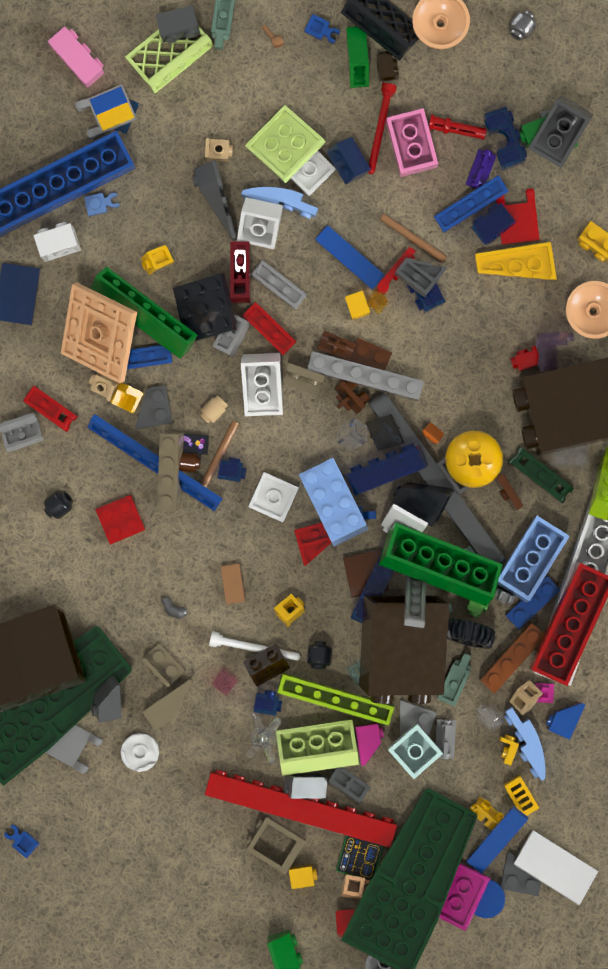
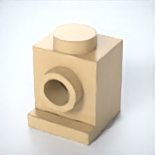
[205,138,233,162]
[89,372,119,401]
[509,680,543,715]

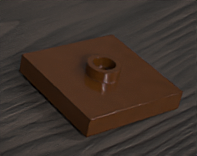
[494,474,523,511]

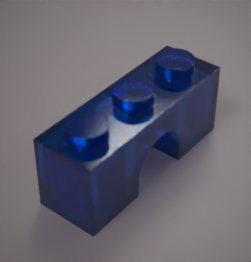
[483,107,527,171]

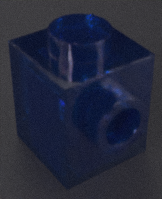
[217,457,247,483]
[253,690,282,716]

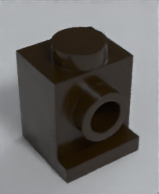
[376,51,399,82]

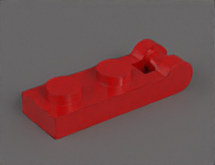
[377,247,416,294]
[23,386,78,432]

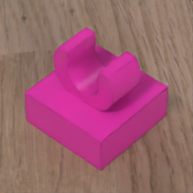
[534,682,554,703]

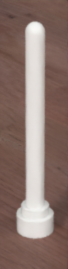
[209,631,301,660]

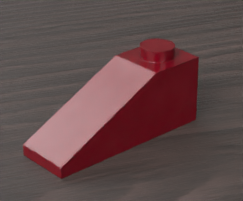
[230,241,251,303]

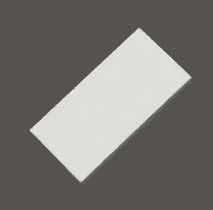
[513,830,598,905]

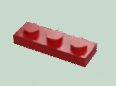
[242,302,297,356]

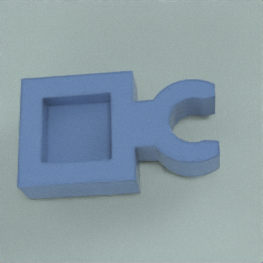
[84,193,120,216]

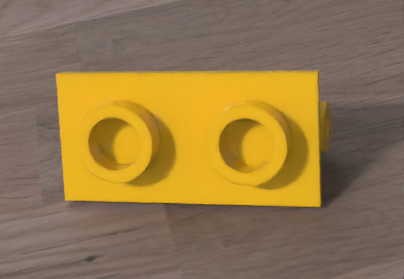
[469,796,504,831]

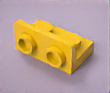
[577,221,608,262]

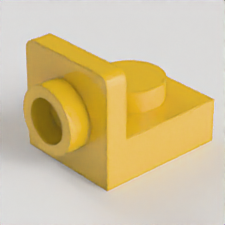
[141,245,174,275]
[499,734,519,766]

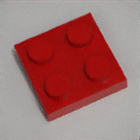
[95,495,145,545]

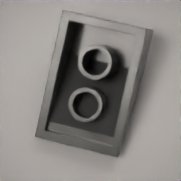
[528,95,594,168]

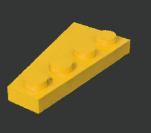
[475,242,557,280]

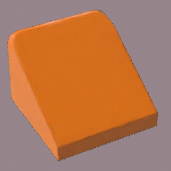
[422,422,444,445]

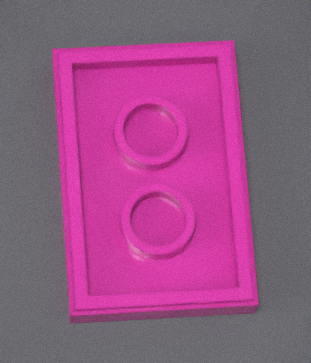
[439,863,491,931]

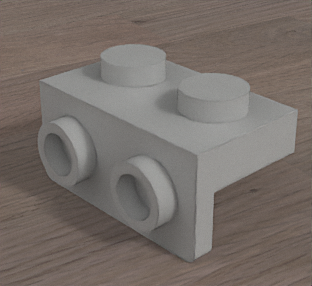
[0,413,44,453]

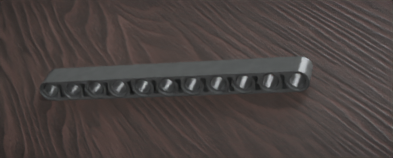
[368,391,506,564]

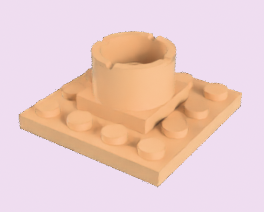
[61,283,137,383]

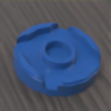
[474,880,506,918]

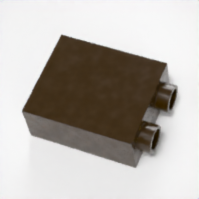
[512,358,608,456]
[359,595,449,704]
[0,604,86,712]

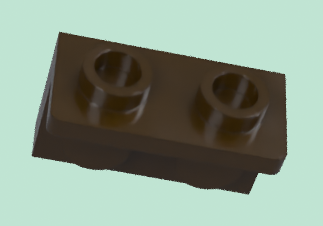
[243,644,290,686]

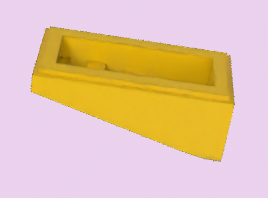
[503,775,539,816]

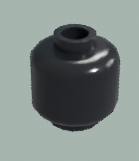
[44,491,73,519]
[307,641,332,669]

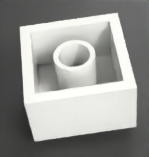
[237,197,283,249]
[34,222,81,262]

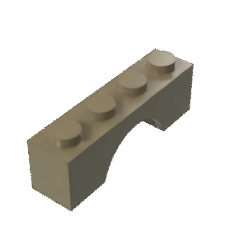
[157,431,184,511]

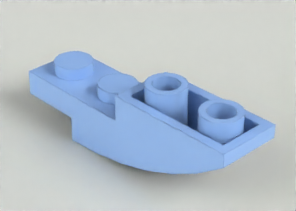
[241,187,318,219]
[504,706,545,780]

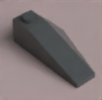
[192,160,236,241]

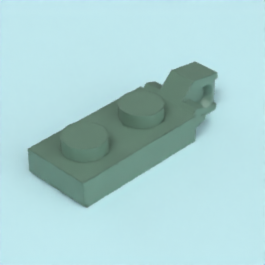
[211,0,235,50]
[437,652,471,707]

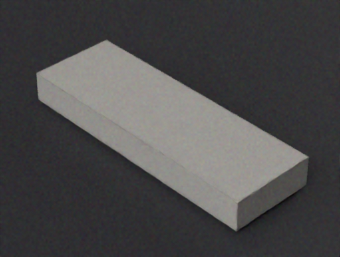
[250,260,307,310]

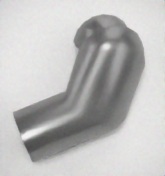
[161,597,187,619]

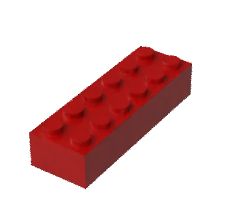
[529,563,608,686]

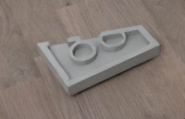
[400,700,436,736]

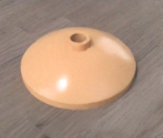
[412,0,470,49]
[566,281,608,339]

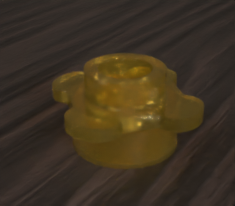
[367,291,388,314]

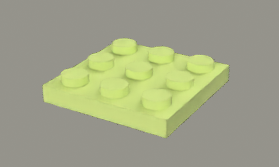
[245,105,326,183]

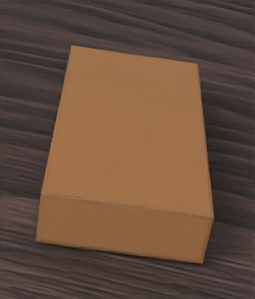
[221,563,245,604]

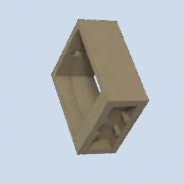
[245,815,306,874]

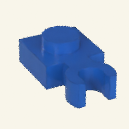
[304,14,340,44]
[4,825,40,858]

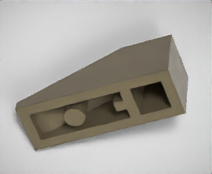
[143,678,193,731]

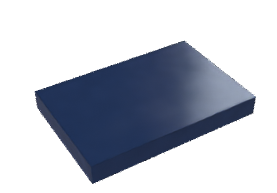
[0,263,41,326]

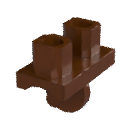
[317,331,356,361]
[334,380,370,414]

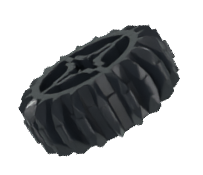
[447,618,496,649]

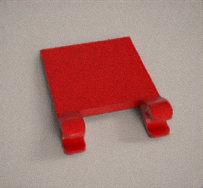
[496,188,540,245]

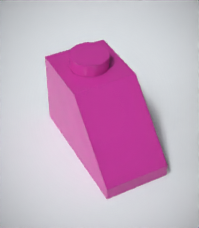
[355,722,384,766]

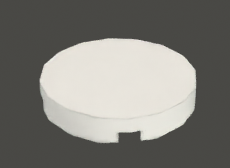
[121,733,159,772]

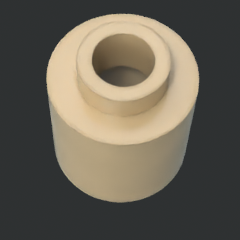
[200,395,228,423]

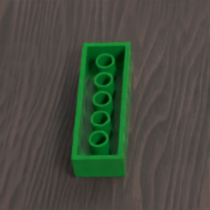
[379,523,503,606]

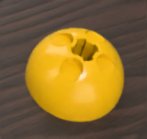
[445,430,503,488]

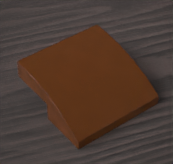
[343,550,389,598]

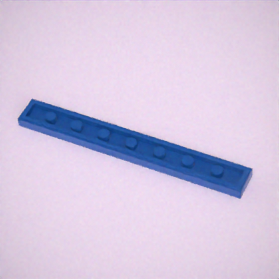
[88,414,223,511]

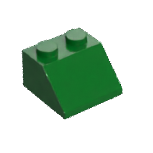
[267,930,304,969]

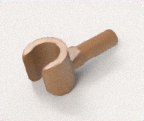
[262,25,284,48]

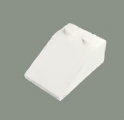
[241,353,283,416]
[381,504,428,534]

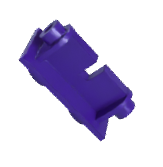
[466,149,496,189]

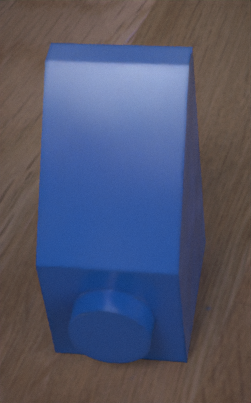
[546,702,585,740]

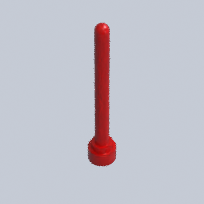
[368,83,397,175]

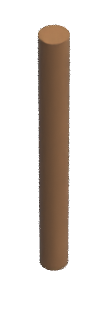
[380,214,447,263]
[201,421,239,488]

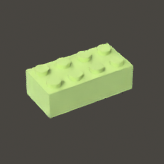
[276,720,359,776]

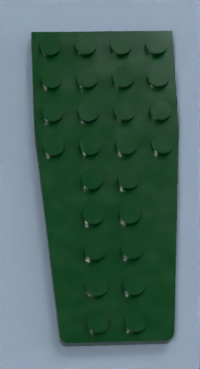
[0,626,132,786]
[340,789,477,969]

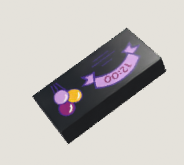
[183,433,209,455]

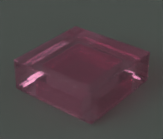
[211,669,238,696]

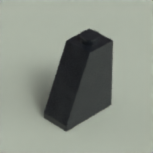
[393,482,454,527]

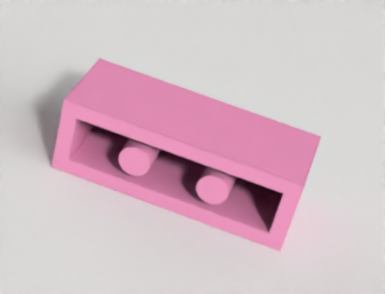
[48,27,104,88]

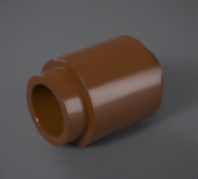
[179,452,201,472]

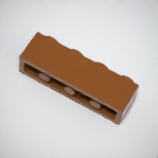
[479,622,545,693]

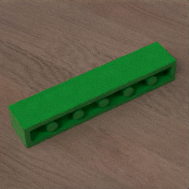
[90,266,198,359]

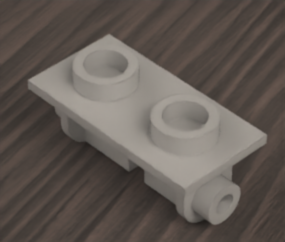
[435,719,456,759]

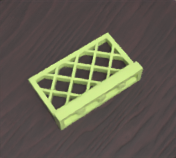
[125,27,214,93]

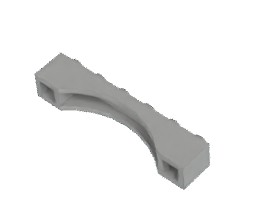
[307,351,424,401]

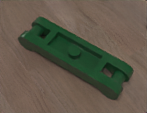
[508,447,574,504]

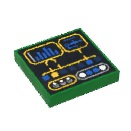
[336,835,383,881]

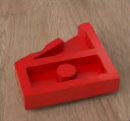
[294,523,332,566]

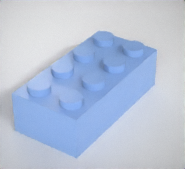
[299,458,368,546]
[497,516,569,603]

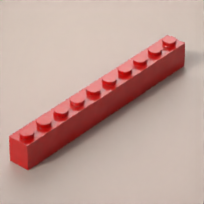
[205,769,397,848]

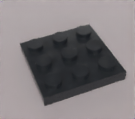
[173,273,237,342]

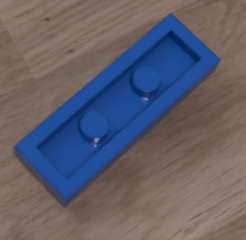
[505,576,560,629]

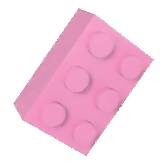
[386,108,438,177]

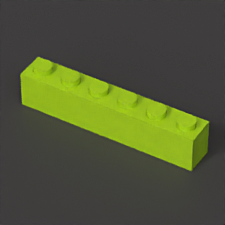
[277,672,394,726]

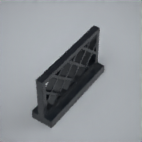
[340,0,419,61]

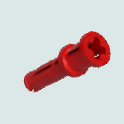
[428,114,487,140]

